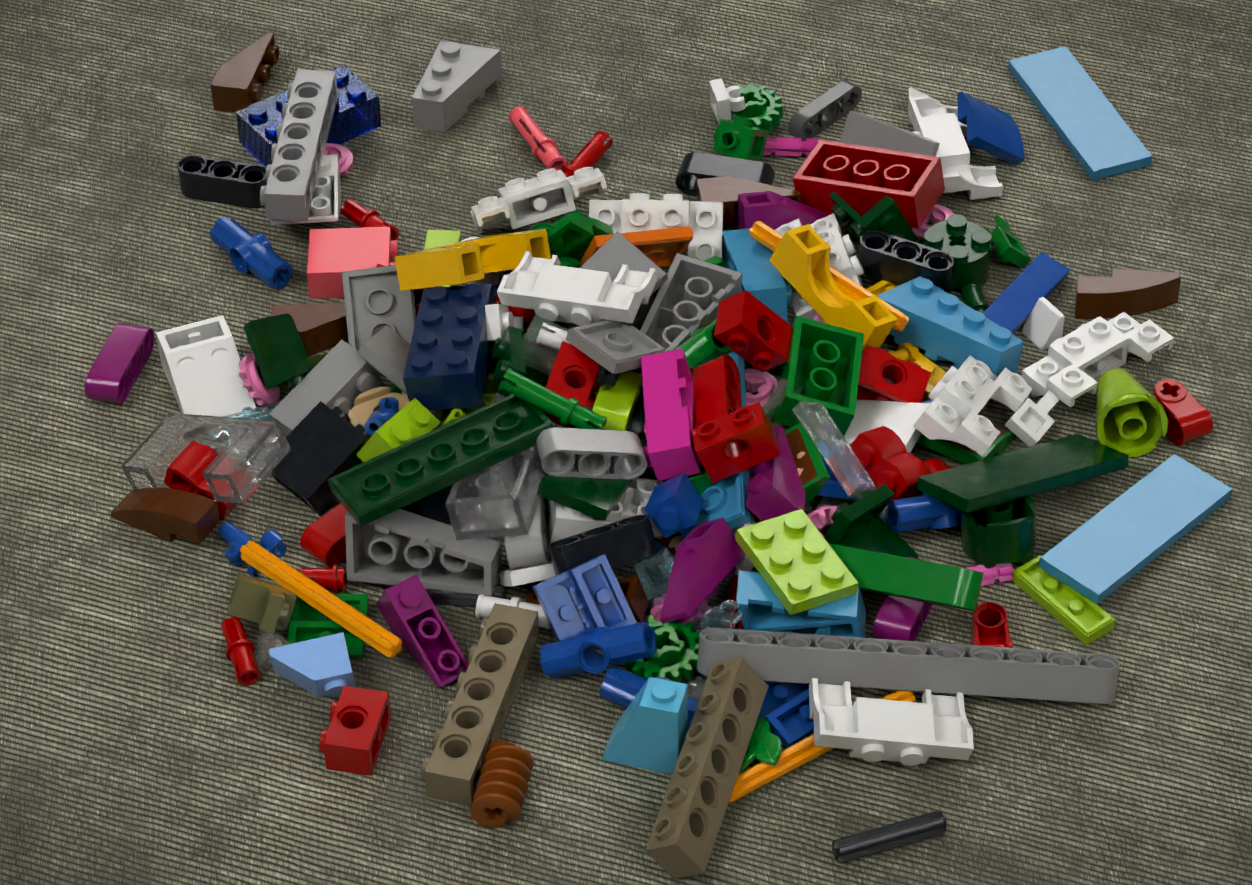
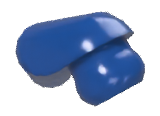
[365,397,400,436]
[218,521,253,565]

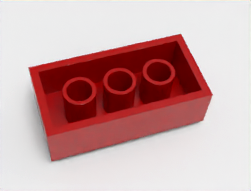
[793,139,945,229]

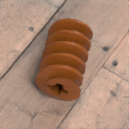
[470,741,534,828]

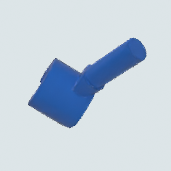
[247,529,286,577]

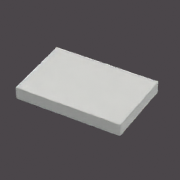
[812,399,931,453]

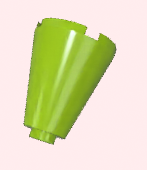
[1096,368,1168,458]

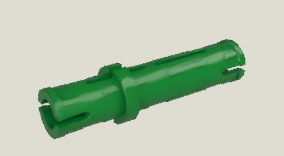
[499,368,607,430]

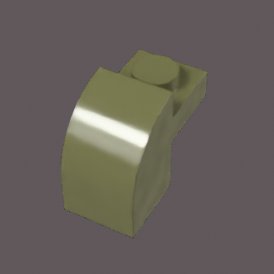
[227,573,297,634]

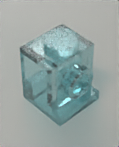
[634,547,675,600]

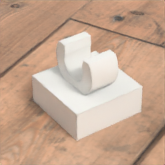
[709,78,745,124]

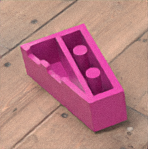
[641,348,701,481]

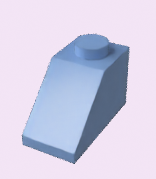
[269,632,356,697]

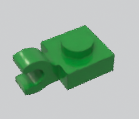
[984,215,1031,269]

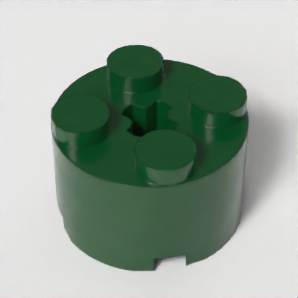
[923,214,992,293]
[961,496,1036,569]

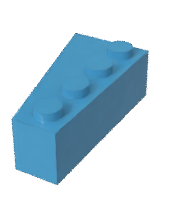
[722,228,792,322]
[877,276,1024,377]

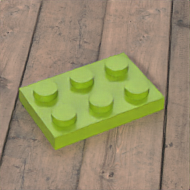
[735,509,858,615]

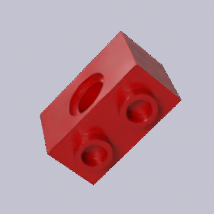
[714,290,793,372]
[541,341,600,428]
[857,345,931,403]
[691,402,781,483]
[319,686,391,776]

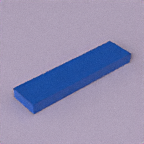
[983,252,1070,334]

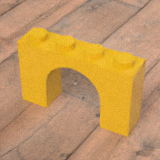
[394,229,551,291]

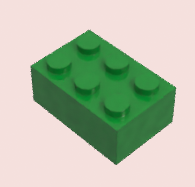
[773,316,864,441]

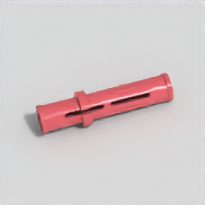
[508,106,567,171]

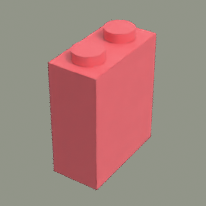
[307,227,398,299]

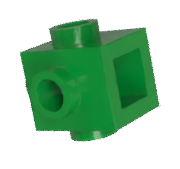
[713,115,769,162]

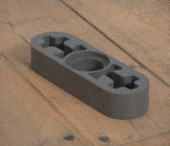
[788,80,862,141]

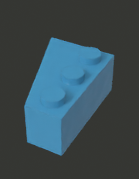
[736,570,866,638]

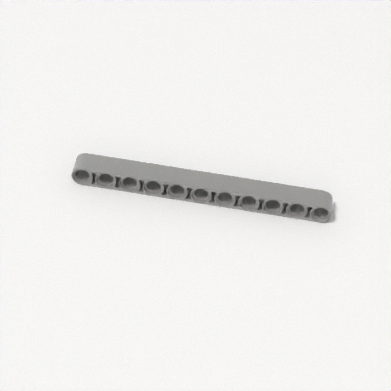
[697,628,1120,704]

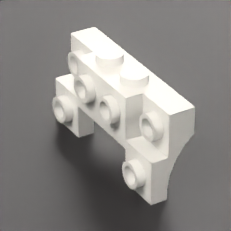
[908,95,1003,200]
[470,167,607,234]
[589,193,723,261]
[775,213,864,320]
[497,251,658,326]
[1022,312,1174,407]
[913,355,1033,456]
[809,678,974,766]

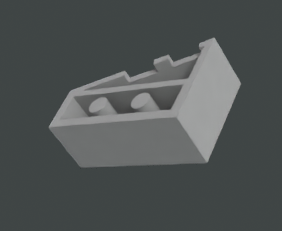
[412,41,502,133]
[269,339,385,437]

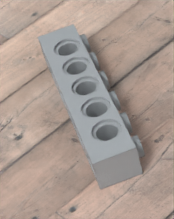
[260,69,338,221]

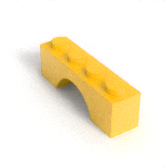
[769,224,898,351]

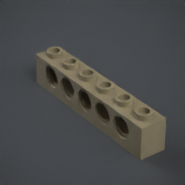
[421,603,540,806]
[645,657,768,879]

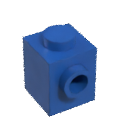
[644,473,705,538]

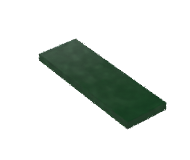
[537,386,647,521]
[327,394,556,527]
[917,434,1129,513]

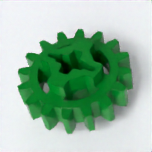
[714,83,783,133]
[625,615,700,683]

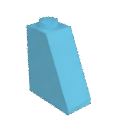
[603,677,688,774]

